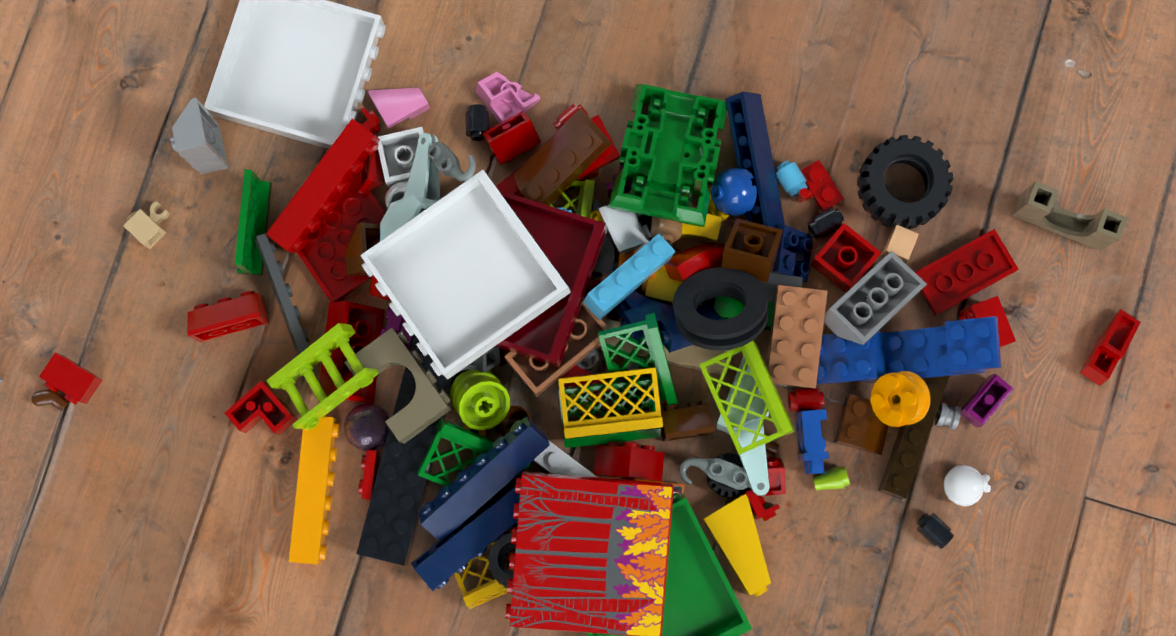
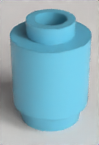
[776,161,808,197]

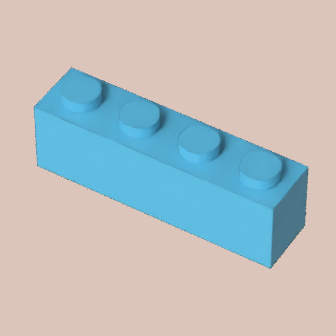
[583,234,675,320]

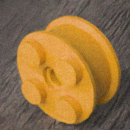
[870,371,930,427]

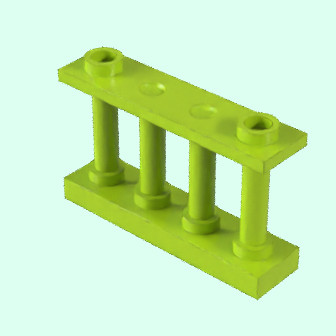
[267,323,379,430]

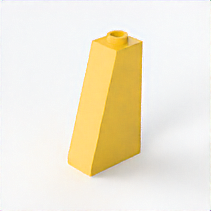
[702,494,771,597]

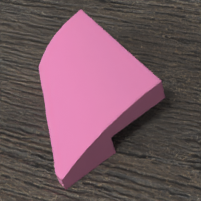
[475,72,541,124]
[368,87,430,129]

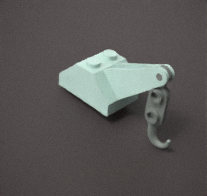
[380,133,476,241]
[679,356,770,496]

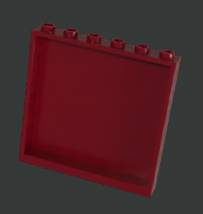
[496,190,607,367]

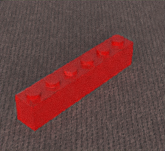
[266,119,381,254]

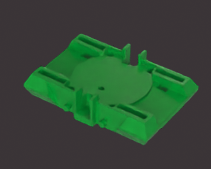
[609,84,727,227]

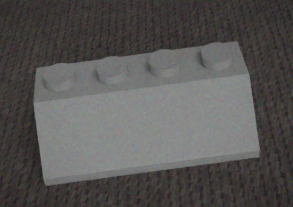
[170,98,229,175]
[824,251,927,345]

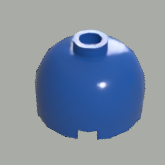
[711,168,757,216]

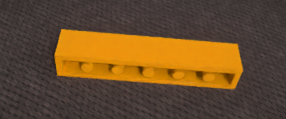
[289,417,340,565]

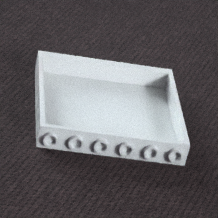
[204,0,386,149]
[360,170,571,379]

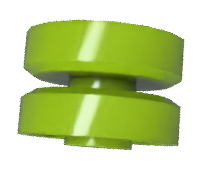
[450,369,510,430]

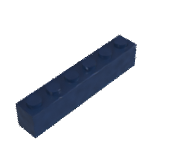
[725,91,785,228]
[419,416,550,542]
[411,470,527,591]

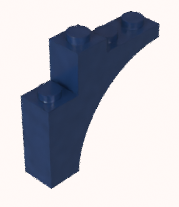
[615,291,723,353]

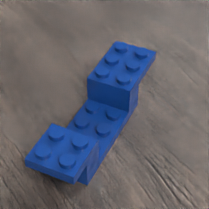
[816,316,1001,385]

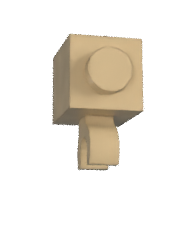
[123,201,170,249]

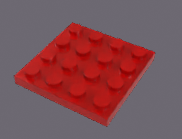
[297,174,385,302]

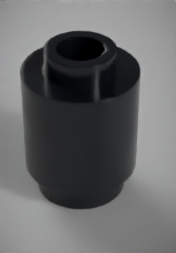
[465,104,489,141]
[807,207,844,239]
[917,513,954,549]

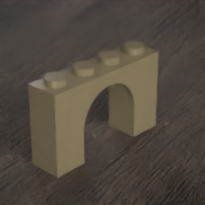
[1012,182,1127,251]
[345,328,452,444]

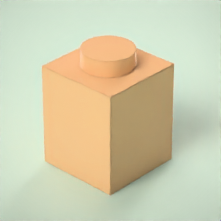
[882,225,919,263]

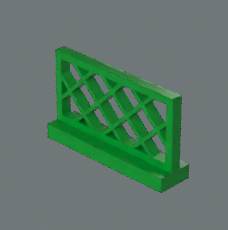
[234,169,272,276]
[598,313,677,411]
[558,377,661,448]
[417,418,530,498]

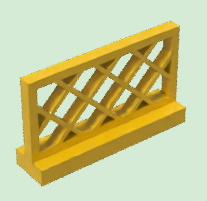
[558,367,663,439]
[454,525,518,609]

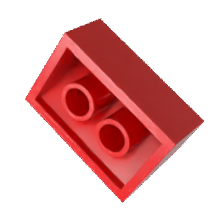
[187,291,269,342]

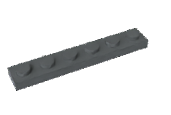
[255,233,316,371]

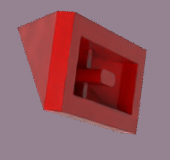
[359,149,386,193]

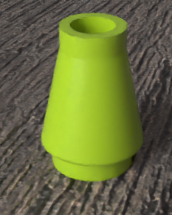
[813,465,850,491]

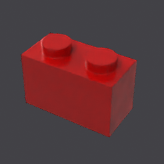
[482,111,541,165]
[39,352,102,405]

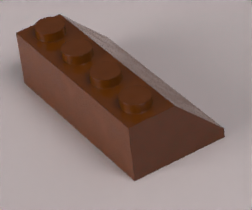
[514,108,612,206]

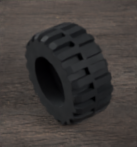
[857,135,953,229]

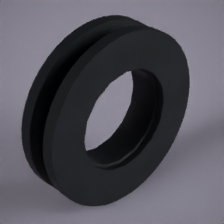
[673,267,768,350]

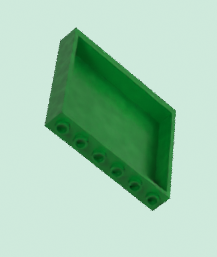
[586,493,753,636]

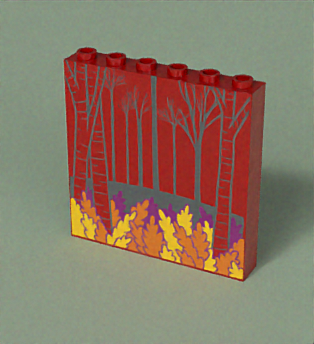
[505,472,674,636]

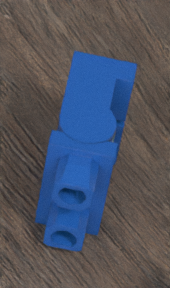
[795,409,829,474]

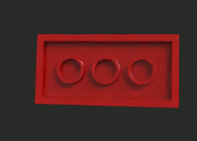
[915,229,1019,316]

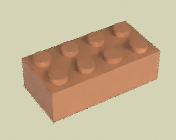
[766,285,828,388]
[505,298,609,397]

